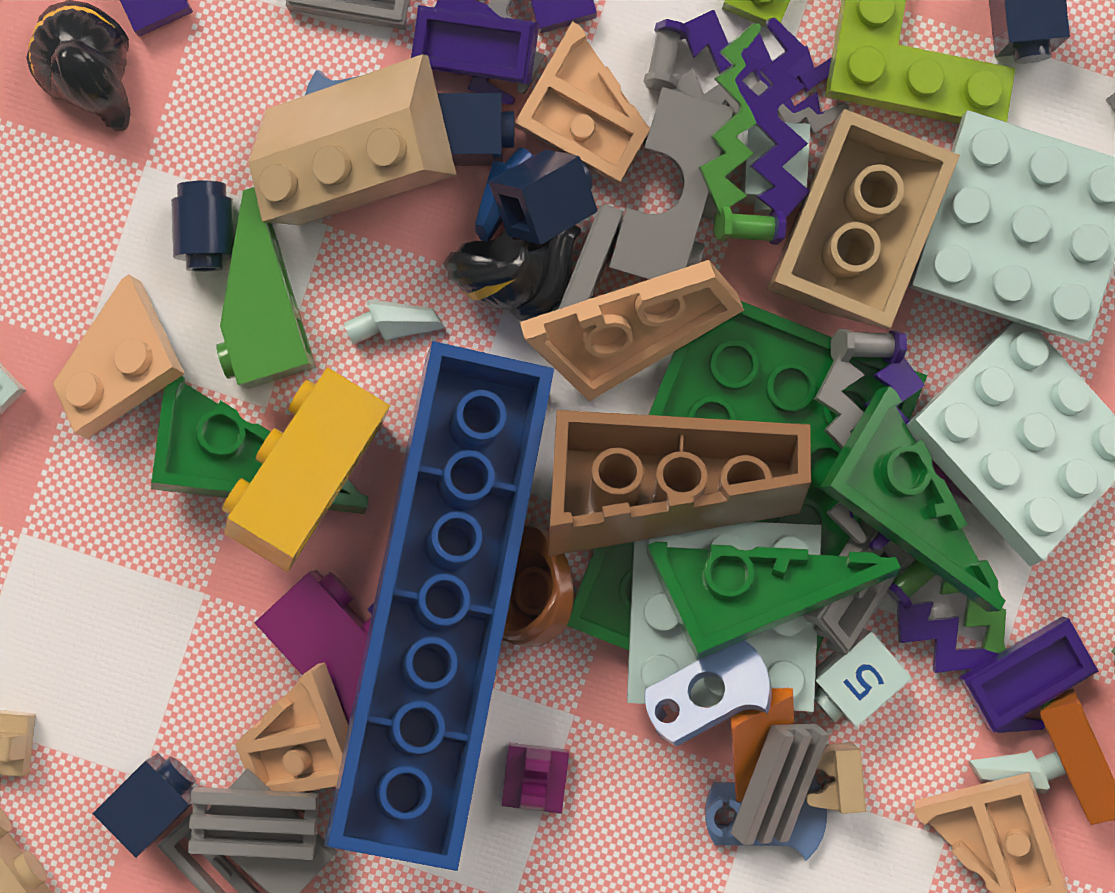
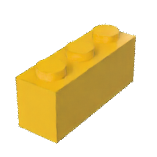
[222,367,391,572]

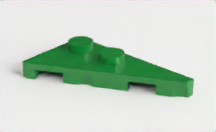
[151,376,369,514]
[819,386,1006,612]
[647,541,901,660]

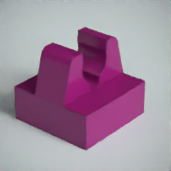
[501,742,569,814]

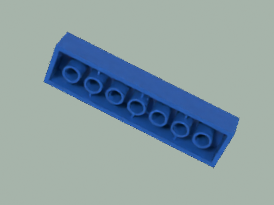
[324,341,554,871]

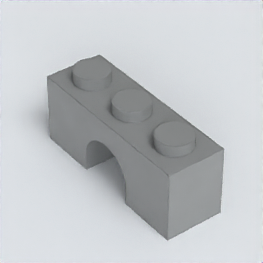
[609,87,738,279]

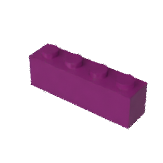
[254,570,371,726]

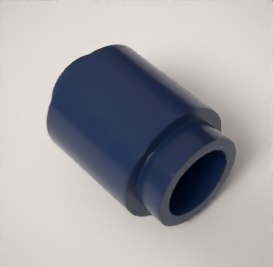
[171,180,234,272]

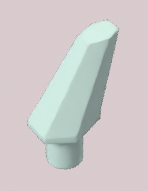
[343,299,445,345]
[969,750,1066,794]

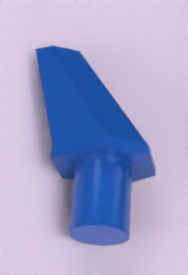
[475,147,533,243]

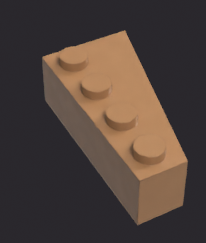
[548,410,811,556]

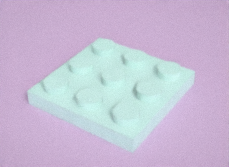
[908,110,1115,344]
[906,321,1115,567]
[627,522,821,712]

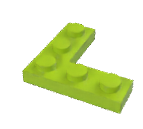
[825,0,1016,124]

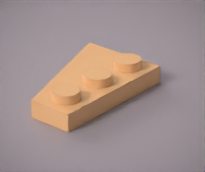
[520,260,744,401]

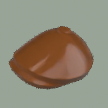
[502,524,574,647]

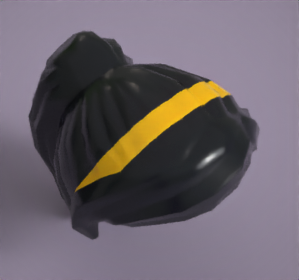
[26,0,131,131]
[443,225,581,321]

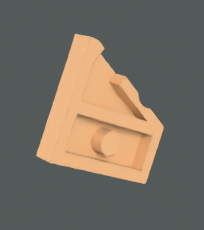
[515,21,650,186]
[53,274,185,439]

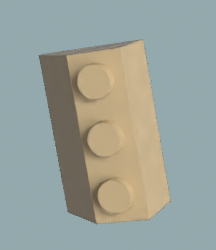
[248,54,457,226]
[766,109,960,329]

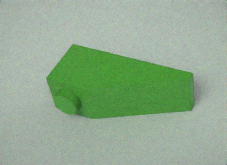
[216,187,317,389]

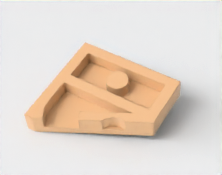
[235,663,349,792]
[914,772,1068,893]

